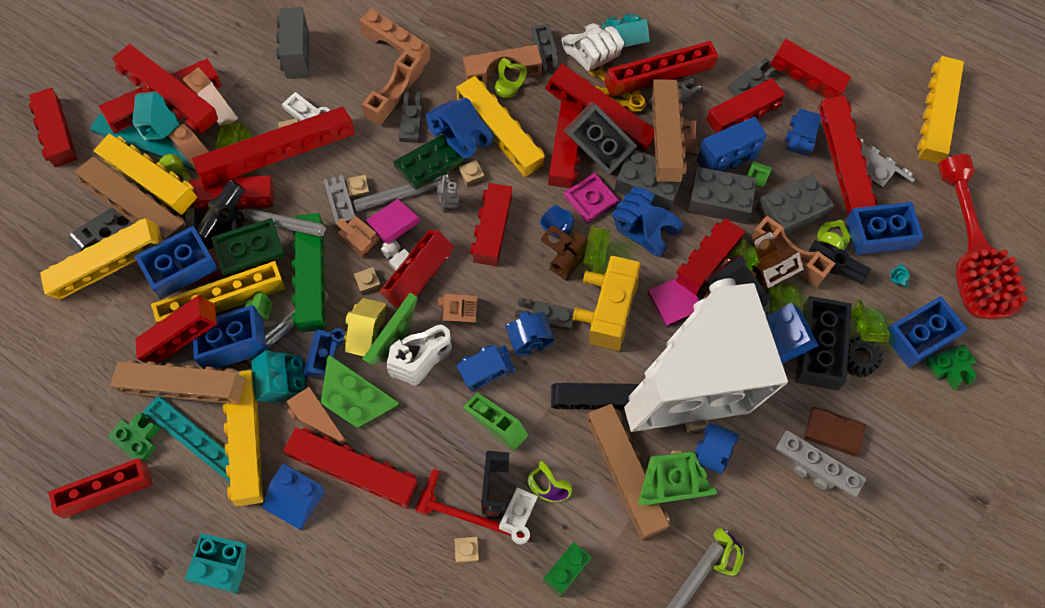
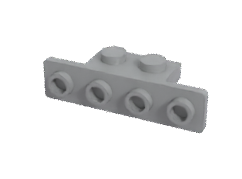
[857,136,915,187]
[776,431,866,497]

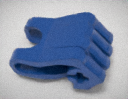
[426,98,494,158]
[612,187,684,257]

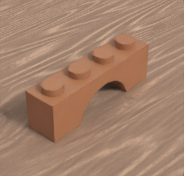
[359,8,431,67]
[463,45,542,84]
[362,50,423,126]
[750,216,835,288]

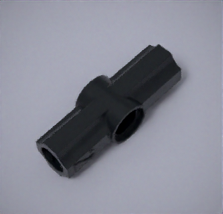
[196,180,246,240]
[808,240,871,285]

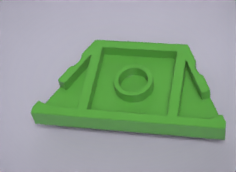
[362,293,417,364]
[320,355,399,428]
[638,451,717,505]

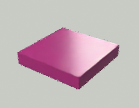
[563,173,620,224]
[365,199,421,245]
[647,278,699,327]

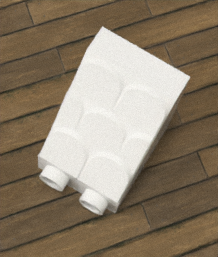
[624,278,788,432]

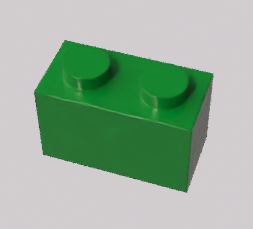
[543,542,592,597]

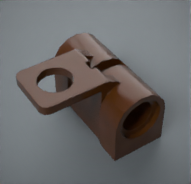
[541,226,591,281]
[752,231,804,288]

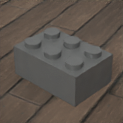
[276,7,309,79]
[563,102,637,175]
[614,149,687,211]
[687,167,757,224]
[756,174,834,236]

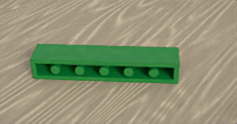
[292,213,326,333]

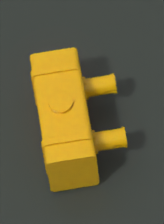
[572,256,641,351]

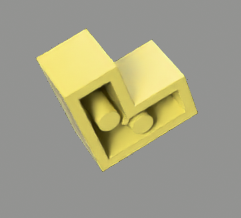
[343,298,387,356]

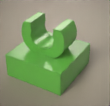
[747,161,772,188]
[245,293,273,321]

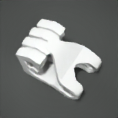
[561,23,624,71]
[387,325,452,386]

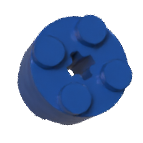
[505,311,555,356]
[695,422,740,475]

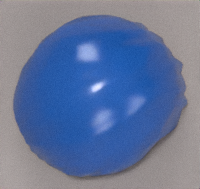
[540,205,574,238]

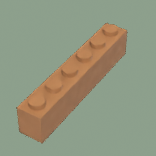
[652,80,687,182]
[74,156,186,241]
[110,360,246,405]
[586,404,670,541]

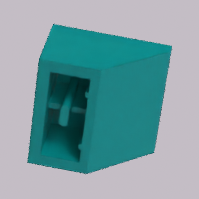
[601,13,650,48]
[132,91,180,140]
[251,351,306,403]
[185,533,247,594]

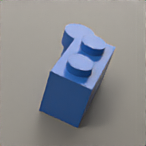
[785,108,821,156]
[303,328,345,381]
[457,345,516,392]

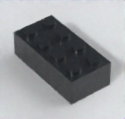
[796,296,852,391]

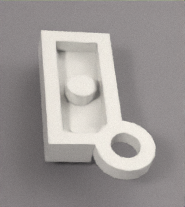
[282,92,330,121]
[499,487,538,544]

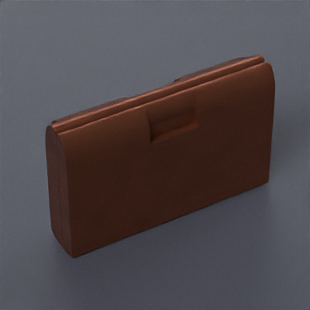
[803,406,866,457]

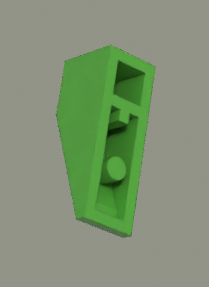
[463,392,529,451]

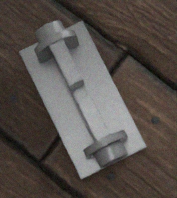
[437,175,460,213]

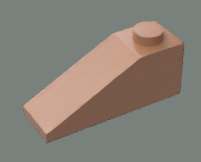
[183,67,238,131]
[168,123,209,169]
[286,387,347,446]

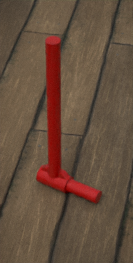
[415,469,532,542]

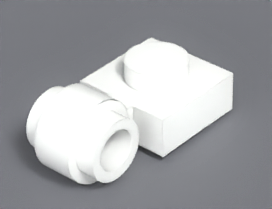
[380,240,409,271]

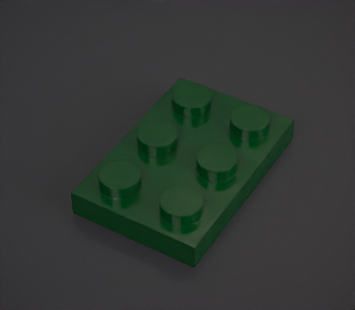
[393,135,465,190]
[211,218,285,276]

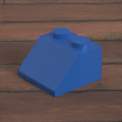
[262,464,325,531]

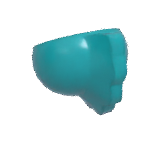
[890,264,910,288]

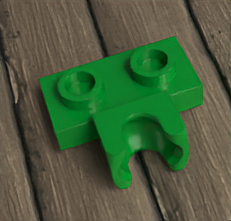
[925,344,976,390]
[107,413,161,462]

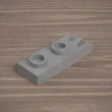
[323,174,355,227]

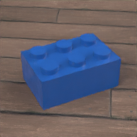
[697,117,767,172]
[846,202,924,255]
[134,226,218,300]
[883,296,968,368]
[766,303,818,364]
[193,305,267,369]

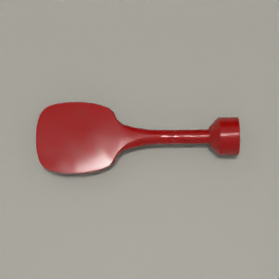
[938,154,1028,319]

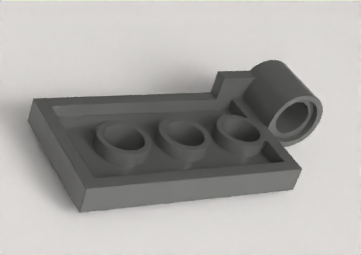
[68,188,162,253]

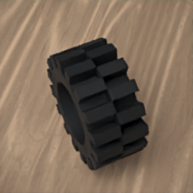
[847,336,883,377]

